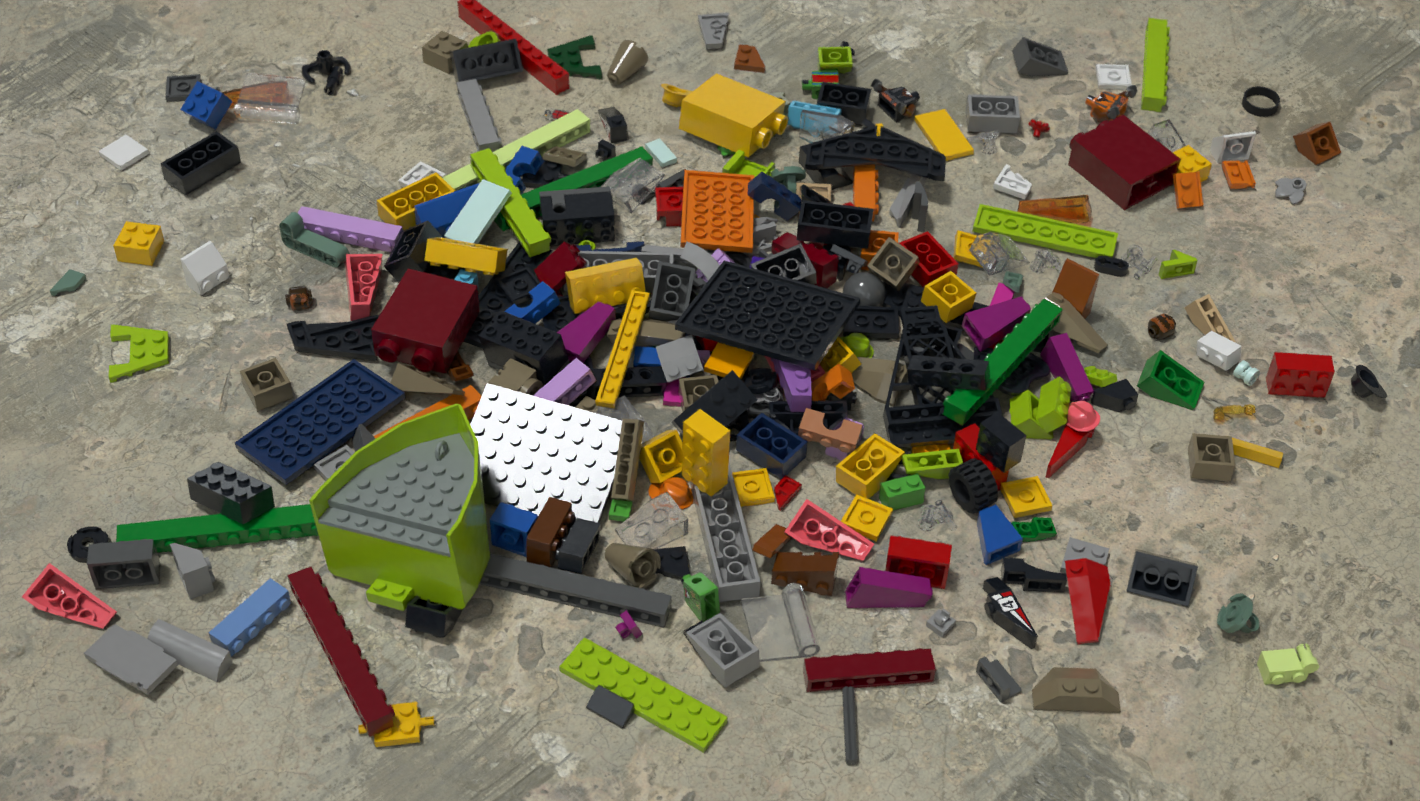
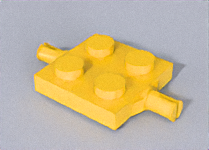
[358,702,434,747]

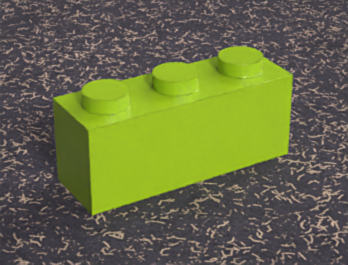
[1036,376,1071,433]

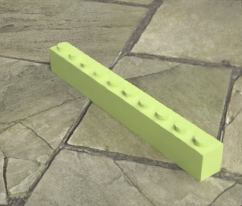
[443,109,590,191]

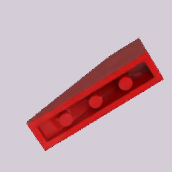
[1045,425,1095,478]

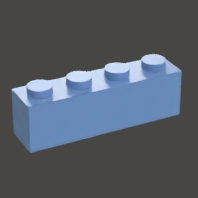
[209,578,291,657]

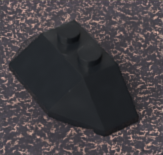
[769,401,848,435]

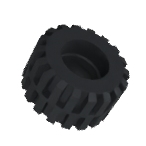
[948,458,998,514]

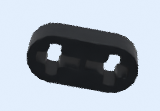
[1094,256,1129,277]

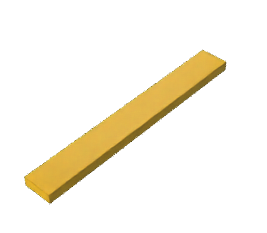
[595,290,650,409]

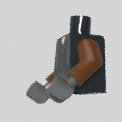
[871,79,920,123]

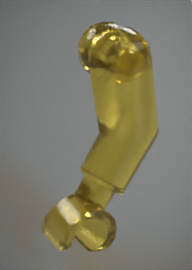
[1213,404,1255,420]

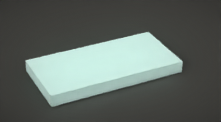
[444,179,512,244]

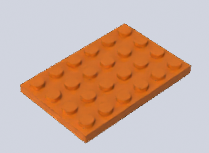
[680,170,754,253]

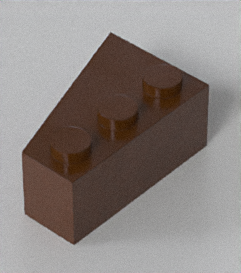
[526,497,574,568]
[771,552,839,596]

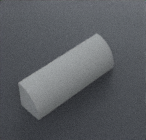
[147,619,233,683]

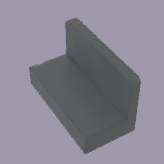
[976,656,1021,703]

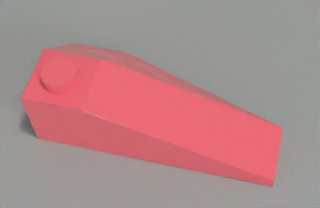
[784,499,874,561]
[22,563,117,629]

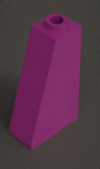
[962,296,1031,352]
[557,302,616,363]
[1040,333,1094,403]
[845,567,933,608]

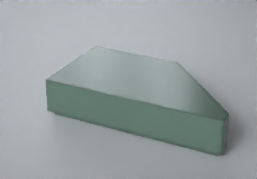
[50,269,86,296]
[1003,271,1023,293]

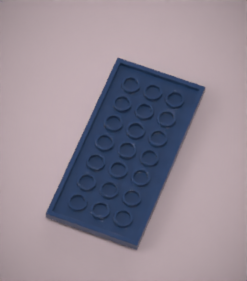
[235,359,405,485]

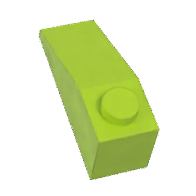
[902,449,963,479]

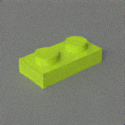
[1084,366,1117,387]

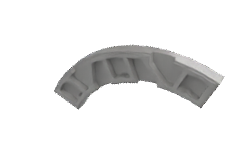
[680,242,720,280]

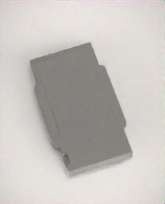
[84,624,179,695]

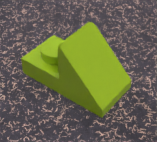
[1158,250,1198,279]

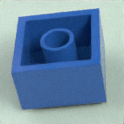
[180,81,233,130]
[490,502,538,557]

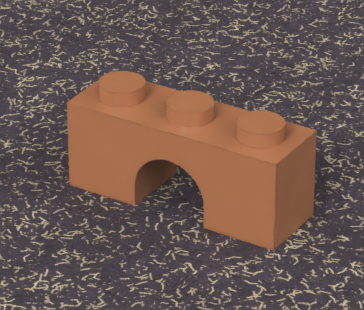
[798,408,863,453]

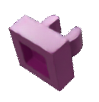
[615,610,643,639]

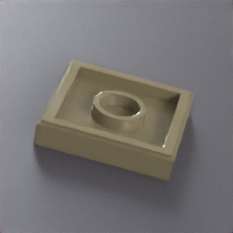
[543,146,587,167]

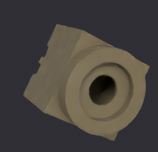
[488,358,543,396]

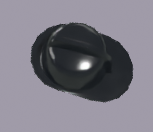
[1351,365,1387,398]

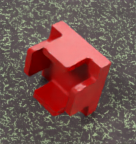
[655,187,683,227]

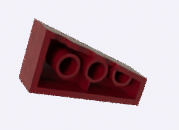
[771,232,839,289]

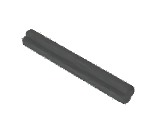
[842,687,858,765]

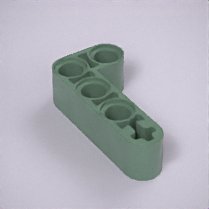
[279,212,349,267]

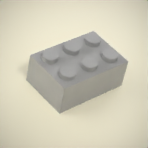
[966,94,1020,133]

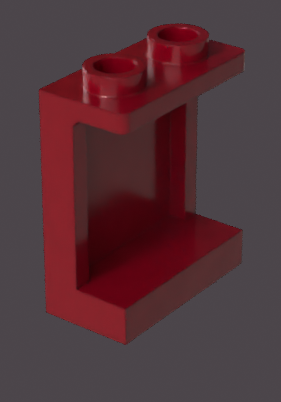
[534,241,587,297]

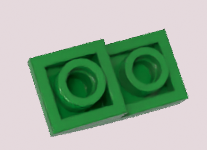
[1011,517,1057,542]

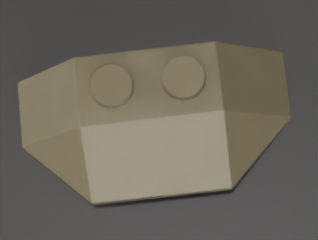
[1032,667,1121,713]

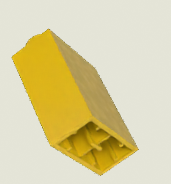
[679,73,788,157]

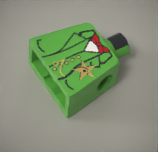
[681,573,720,622]

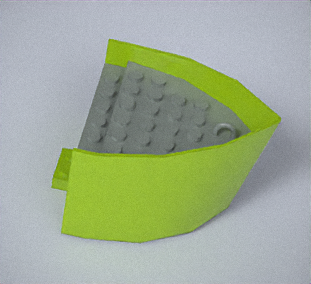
[309,404,490,611]

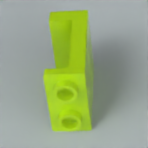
[722,150,775,178]

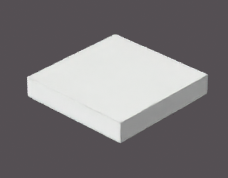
[1095,64,1132,90]
[99,135,149,171]

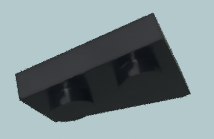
[653,546,690,578]

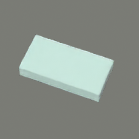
[645,138,677,168]

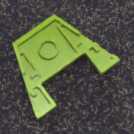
[109,324,169,383]

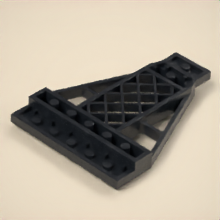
[883,305,1002,448]

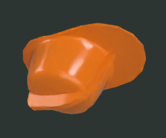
[648,477,694,509]

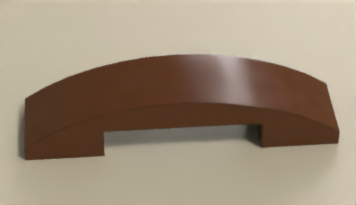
[446,350,474,382]

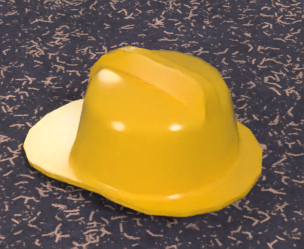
[661,83,693,107]

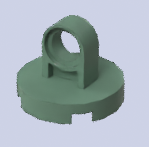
[771,166,806,193]
[1217,593,1260,633]

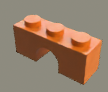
[811,364,855,401]

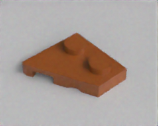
[734,44,765,73]

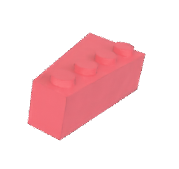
[345,254,383,321]

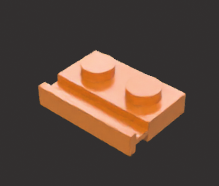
[1222,160,1256,189]
[1173,171,1203,209]

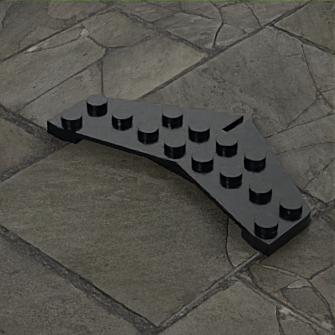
[805,126,946,181]
[287,313,382,361]

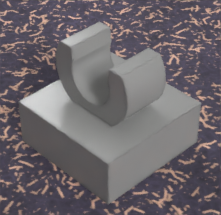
[926,609,956,638]

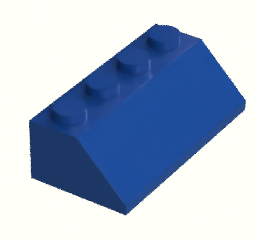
[414,183,480,238]

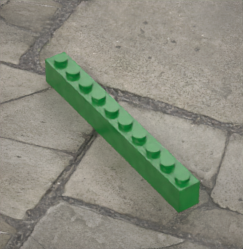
[494,146,653,231]
[943,299,1063,426]
[116,504,319,553]

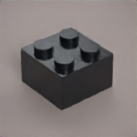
[976,412,1027,473]

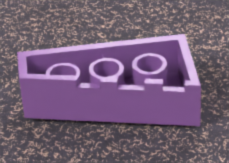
[771,358,812,412]

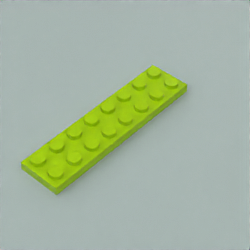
[972,204,1118,258]
[559,637,728,753]

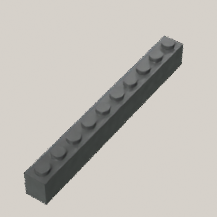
[479,554,672,628]

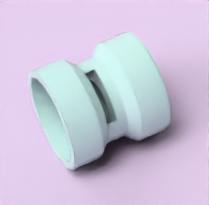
[1233,360,1260,386]

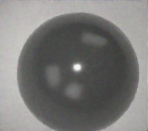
[842,272,886,307]

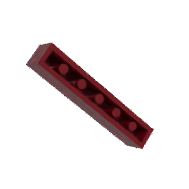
[803,648,936,692]

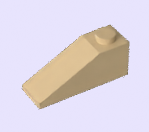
[1184,294,1235,342]

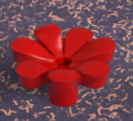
[1028,119,1050,138]

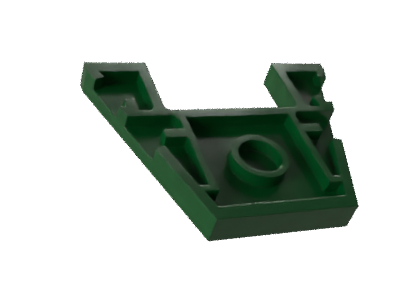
[547,35,602,79]

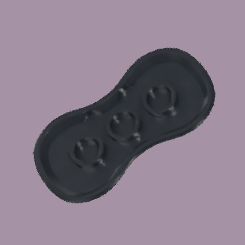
[997,353,1050,396]

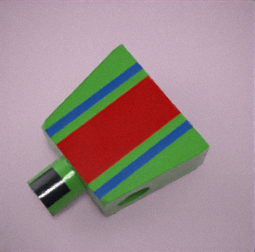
[802,69,839,99]

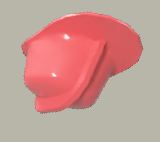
[1066,401,1100,432]

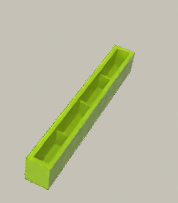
[1141,18,1170,112]
[470,148,551,257]

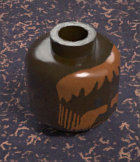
[285,285,313,311]
[1148,313,1176,340]

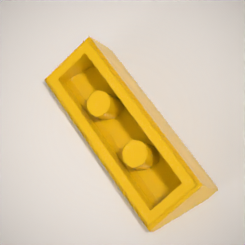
[1232,438,1283,468]

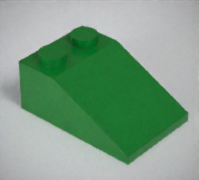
[1137,350,1205,410]

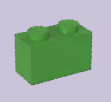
[879,473,926,511]

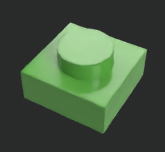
[609,499,632,522]

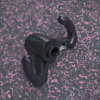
[301,50,351,84]

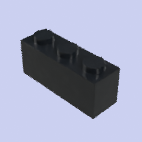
[555,518,601,574]

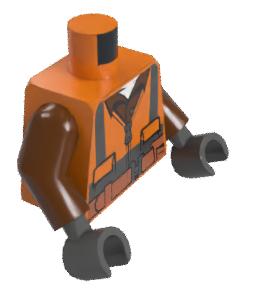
[1085,85,1138,122]

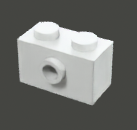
[1196,331,1242,371]

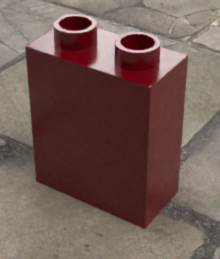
[1068,115,1181,210]
[371,269,480,374]

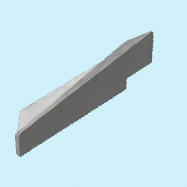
[889,174,927,228]

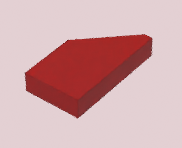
[774,475,802,511]

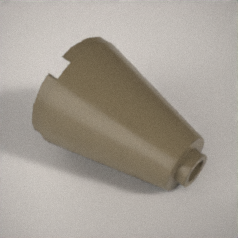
[607,40,649,84]
[605,543,661,588]

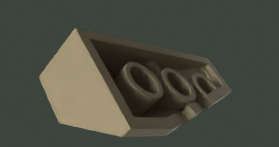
[607,317,686,348]
[852,357,908,407]

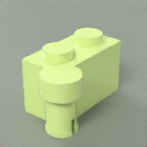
[1257,643,1319,685]

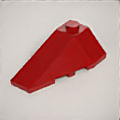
[1065,558,1111,645]

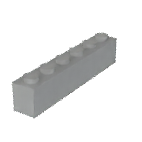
[457,79,502,152]

